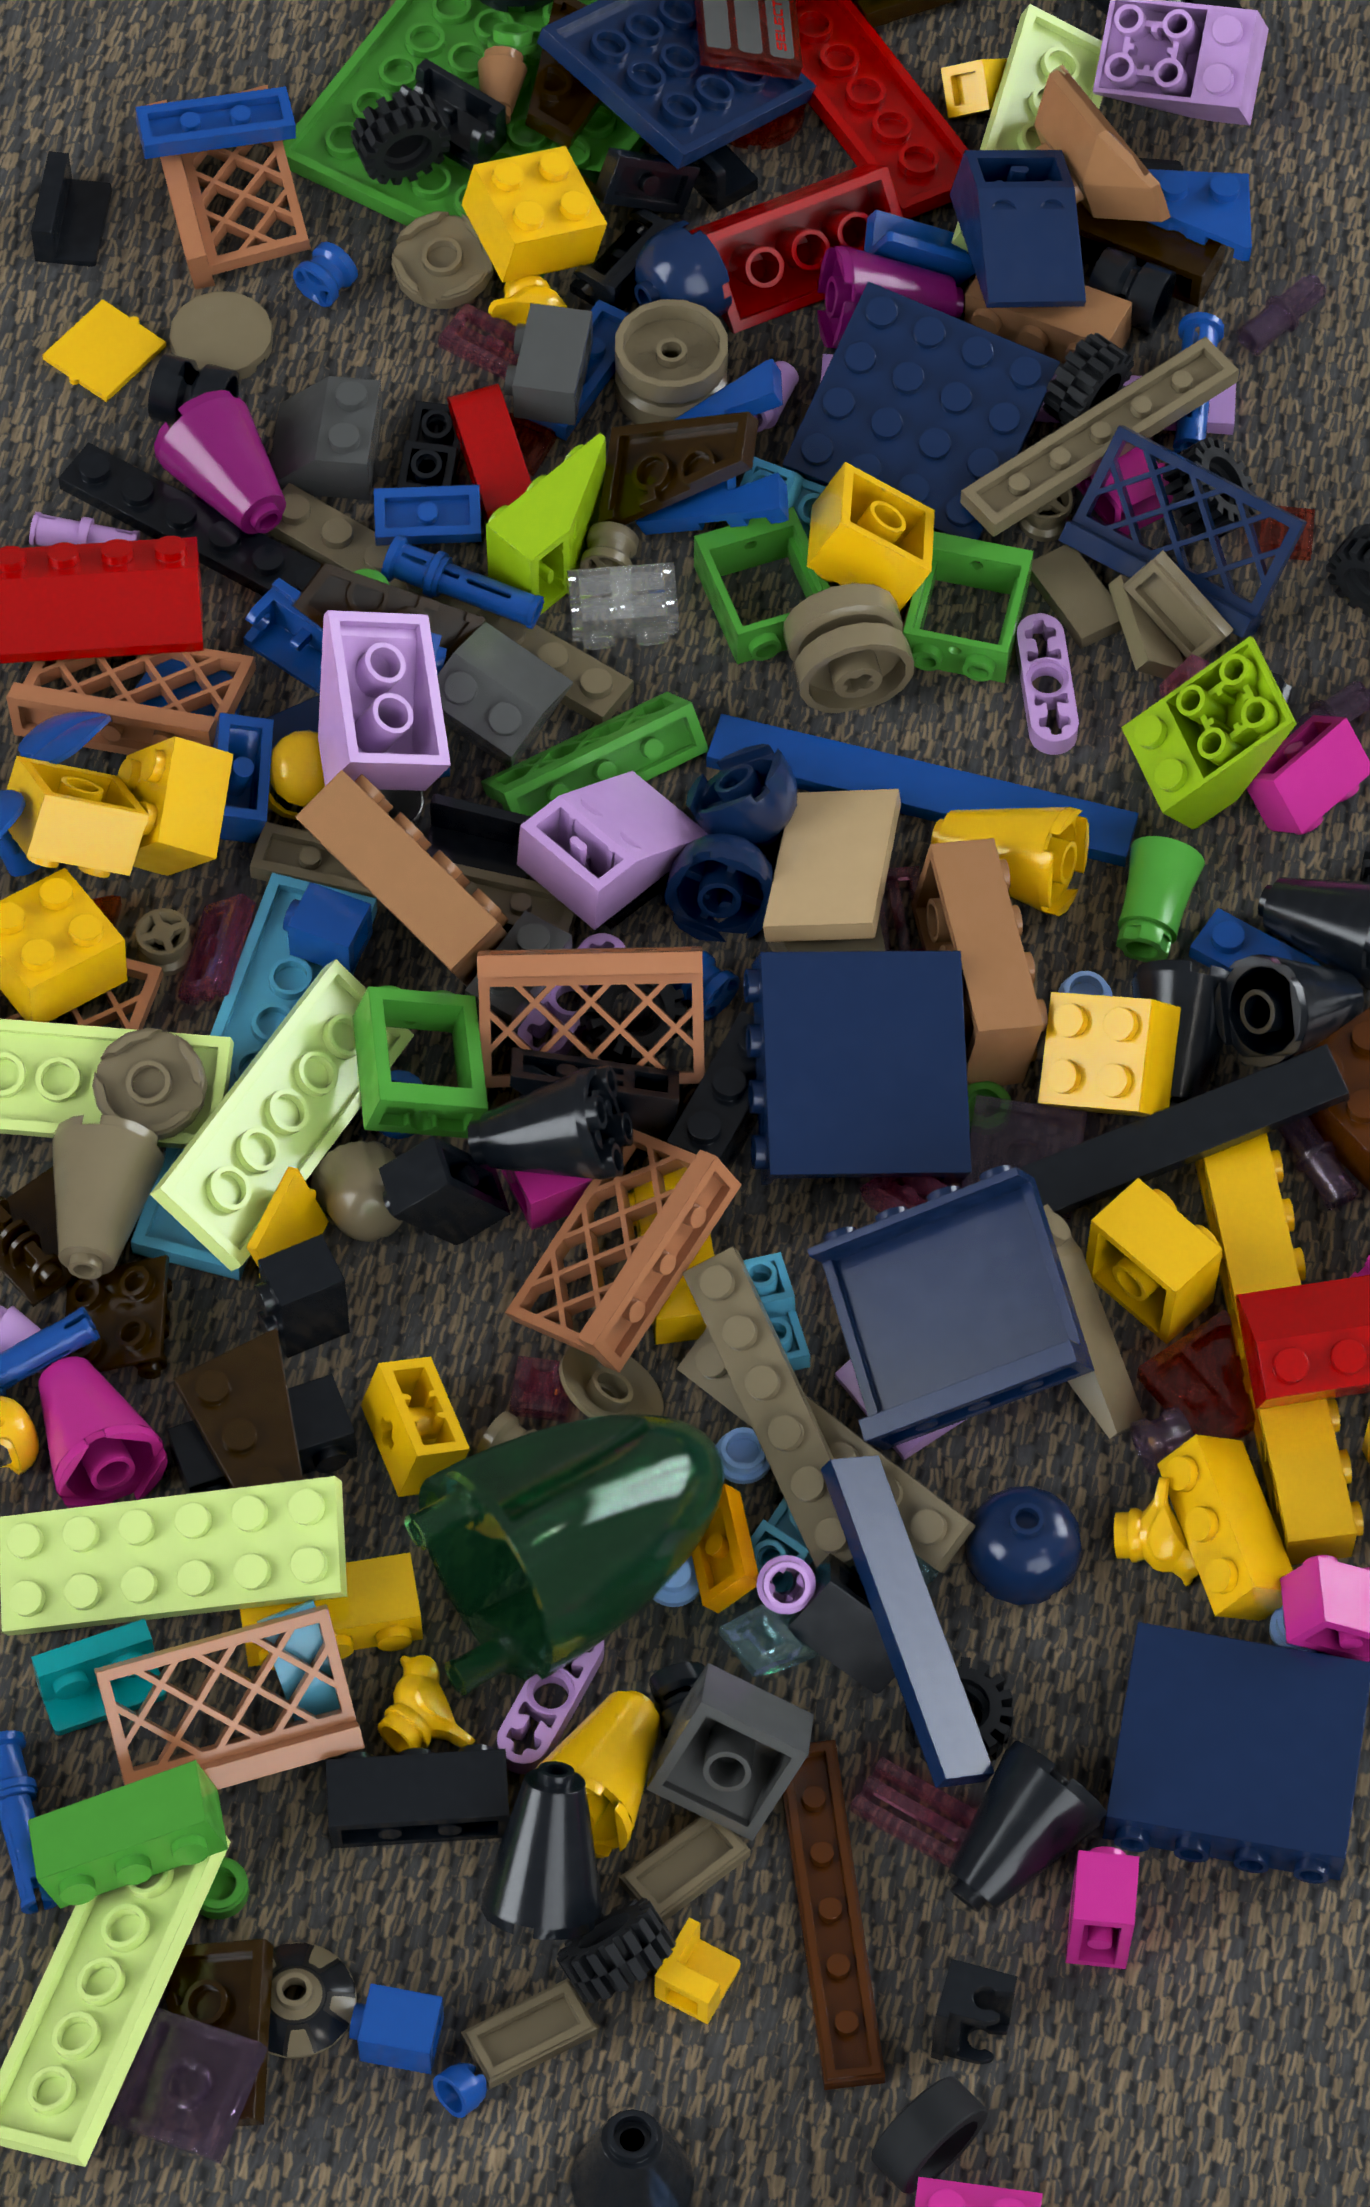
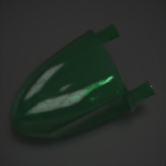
[404,1414,725,1696]

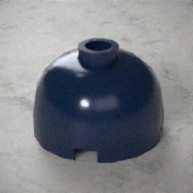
[634,220,732,317]
[686,744,797,847]
[664,833,774,942]
[965,1486,1082,1605]

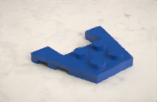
[635,359,789,535]

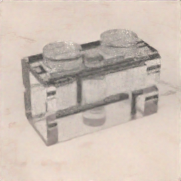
[566,562,679,650]

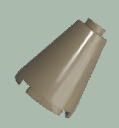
[52,1115,166,1279]

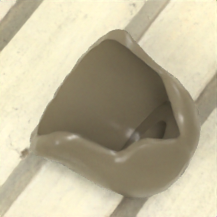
[310,1140,403,1242]

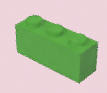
[28,1760,228,1909]

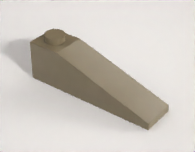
[1043,1204,1145,1439]

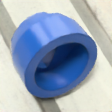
[433,2062,487,2118]

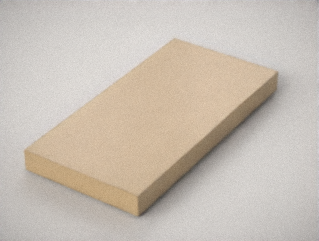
[763,789,901,942]

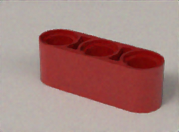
[447,383,532,522]

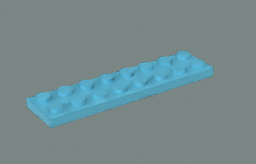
[131,873,377,1281]

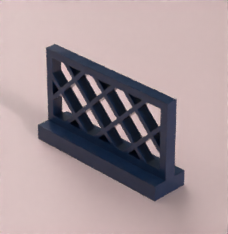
[1058,425,1307,638]

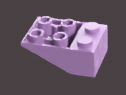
[1093,0,1269,126]
[517,771,707,930]

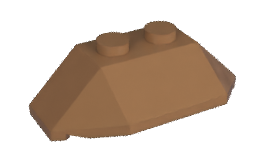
[1034,64,1171,222]

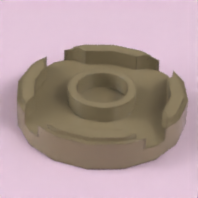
[392,211,494,309]
[170,291,273,380]
[92,1028,208,1141]

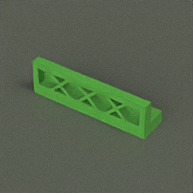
[481,692,709,817]

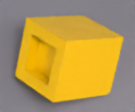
[941,58,1008,118]
[654,1917,741,2024]

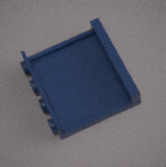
[743,951,972,1185]
[807,1165,1095,1450]
[1102,1622,1370,1884]

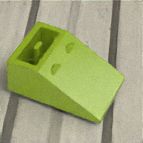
[486,433,606,615]
[1121,636,1297,829]

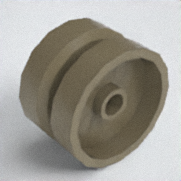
[615,299,728,424]
[783,583,914,713]

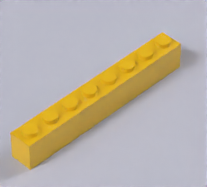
[1195,1133,1364,1565]

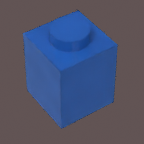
[283,882,373,974]
[349,1983,444,2074]

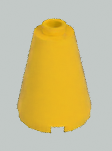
[931,807,1089,917]
[535,1691,661,1858]

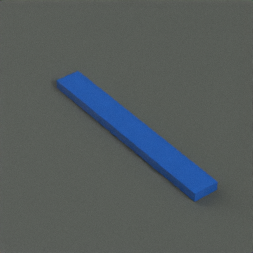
[706,714,1139,867]

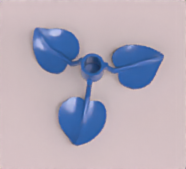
[0,712,113,877]

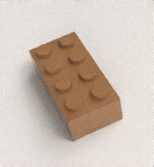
[295,770,509,987]
[911,838,1048,1086]

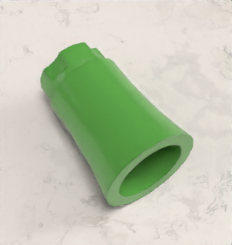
[1116,836,1205,962]

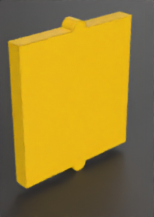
[42,299,166,402]
[246,1167,329,1278]

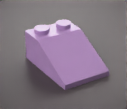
[318,610,451,791]

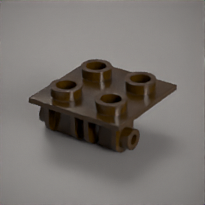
[0,1166,76,1307]
[65,1255,172,1379]

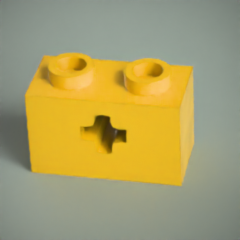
[360,1356,470,1497]

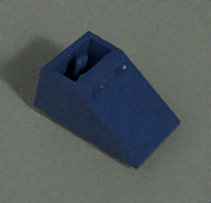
[950,150,1086,308]

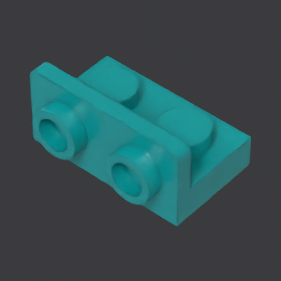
[31,1618,167,1736]

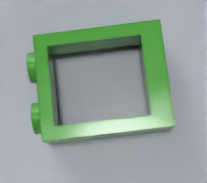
[694,507,830,665]
[903,531,1034,683]
[353,985,488,1138]

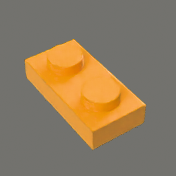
[683,1483,759,1614]

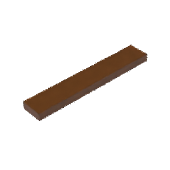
[782,1740,885,2090]

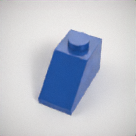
[213,713,274,843]

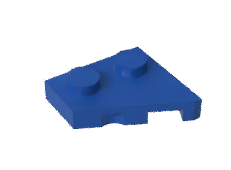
[1146,169,1252,262]

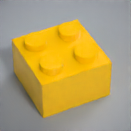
[461,146,607,283]
[807,462,935,612]
[117,736,234,876]
[6,756,149,878]
[0,868,128,1022]
[1038,992,1181,1117]
[1085,1178,1223,1344]

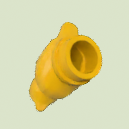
[488,275,568,327]
[1114,1477,1199,1586]
[378,1655,475,1754]

